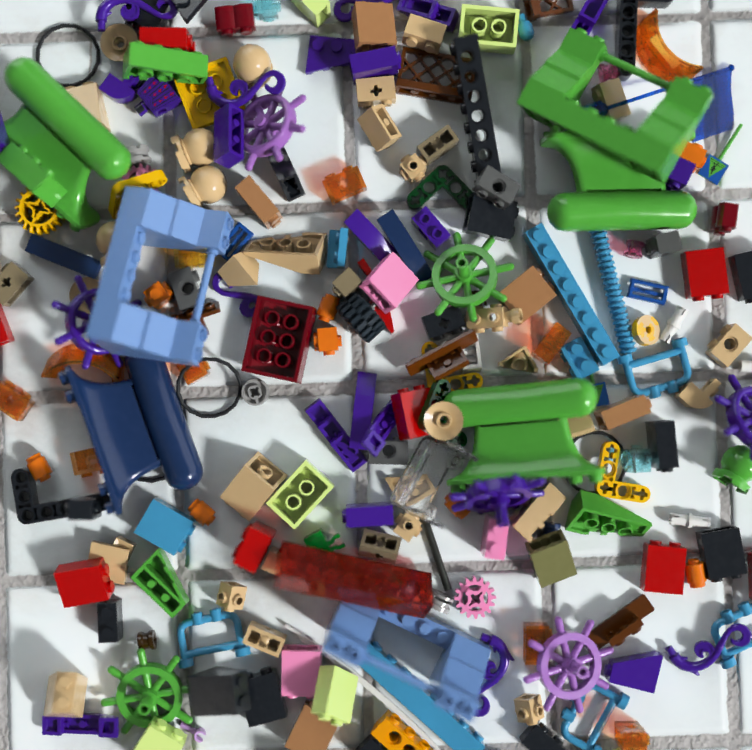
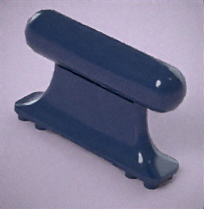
[58,356,203,516]

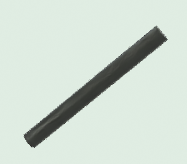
[420,516,452,591]

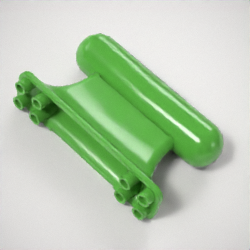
[4,57,131,232]
[540,125,698,231]
[443,378,606,493]

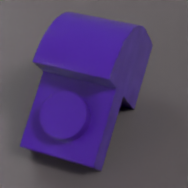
[99,73,143,104]

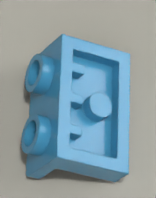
[326,227,349,269]
[559,336,600,378]

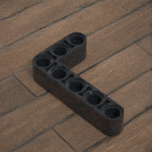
[614,0,673,82]
[11,468,111,524]

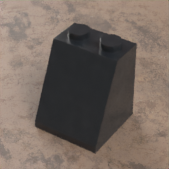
[186,666,251,716]

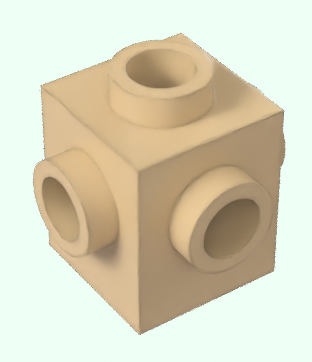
[399,153,427,184]
[393,510,423,543]
[216,581,247,612]
[513,693,545,726]

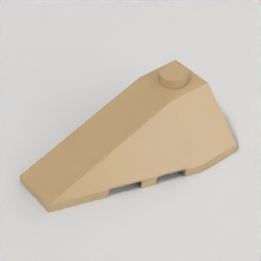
[243,232,327,275]

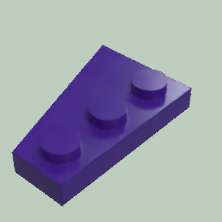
[305,35,355,75]

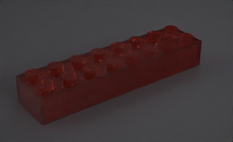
[274,541,433,619]

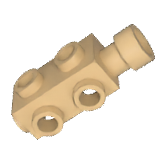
[464,304,523,333]

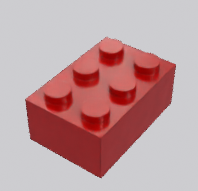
[232,520,277,573]

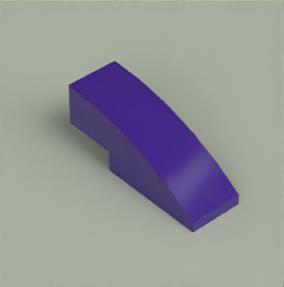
[396,0,460,33]
[571,0,608,35]
[344,209,397,261]

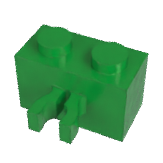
[303,528,346,574]

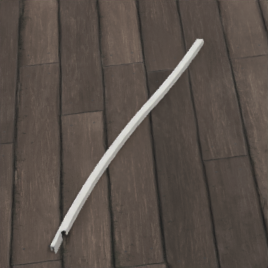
[284,624,441,750]

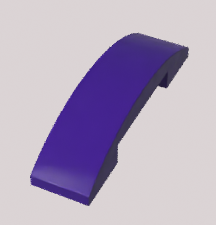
[361,393,398,457]
[42,712,119,738]

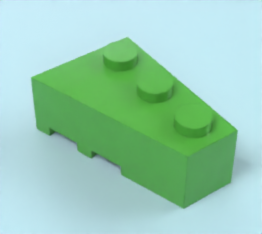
[0,141,68,208]
[130,548,190,618]

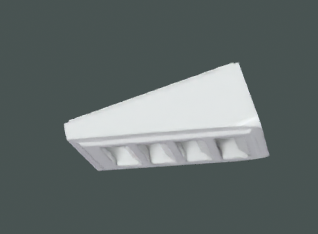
[458,333,482,374]

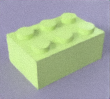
[458,4,520,55]
[266,459,335,530]

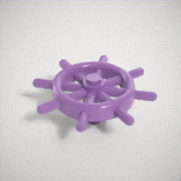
[244,90,306,171]
[523,616,614,713]

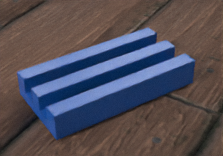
[220,222,254,261]
[626,278,669,306]

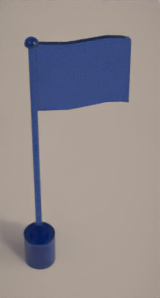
[581,64,735,143]

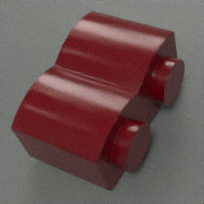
[214,3,256,37]
[709,202,739,236]

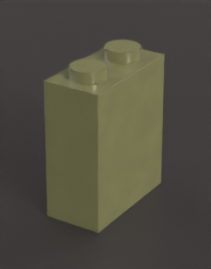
[525,529,577,588]

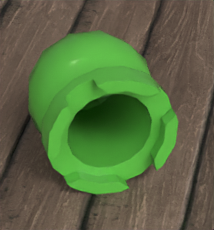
[712,445,752,495]

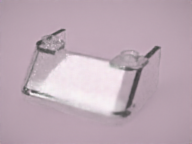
[390,436,478,529]

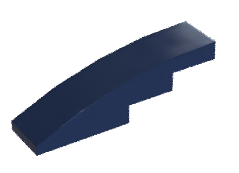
[377,209,432,282]
[25,234,101,279]

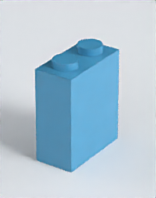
[134,497,196,556]

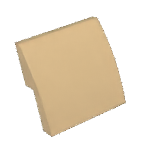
[88,540,131,585]

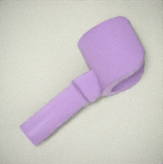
[180,722,206,742]

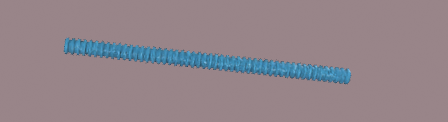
[563,129,637,355]

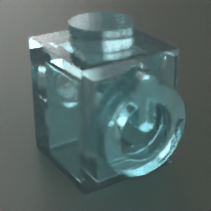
[252,0,281,22]
[621,445,652,473]

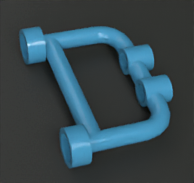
[616,337,692,399]
[711,601,752,669]
[177,608,251,669]
[560,685,630,750]

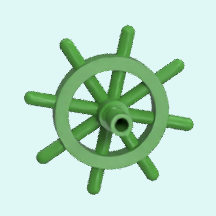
[416,232,514,322]
[101,648,193,735]

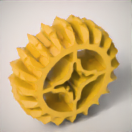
[14,187,66,235]

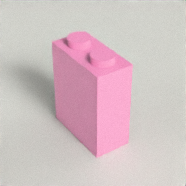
[359,252,419,314]
[480,514,509,560]
[281,644,322,699]

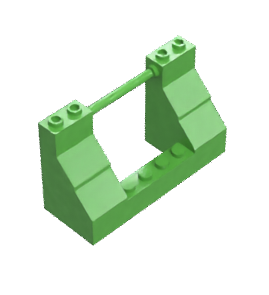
[517,27,713,184]

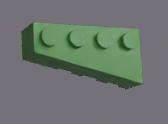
[122,41,208,85]

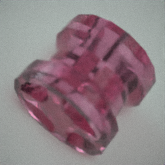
[598,63,618,83]
[623,239,645,259]

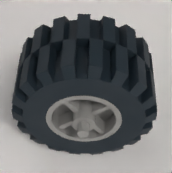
[336,292,386,343]

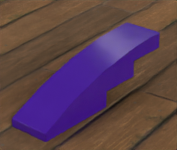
[349,371,377,450]
[304,398,368,472]

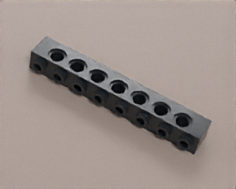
[449,34,501,192]

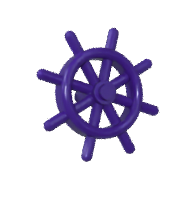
[51,275,142,370]
[714,374,752,461]
[449,473,545,527]

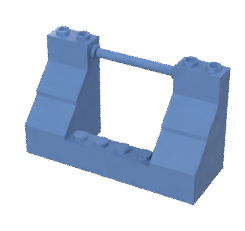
[85,186,234,367]
[321,578,491,723]

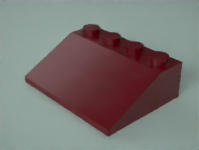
[241,295,318,384]

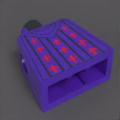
[134,77,183,117]

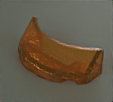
[636,8,704,82]
[41,344,125,382]

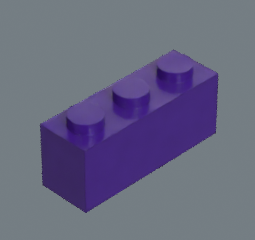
[214,103,244,169]

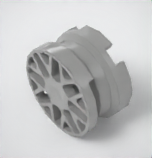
[127,144,152,168]
[241,379,269,406]
[424,588,454,614]

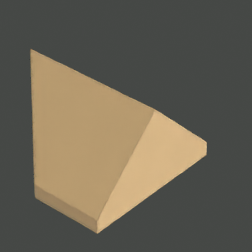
[217,251,259,287]
[497,346,538,373]

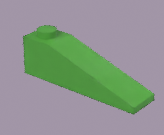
[565,490,652,536]

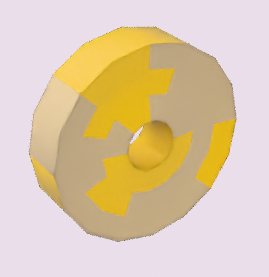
[632,315,660,346]

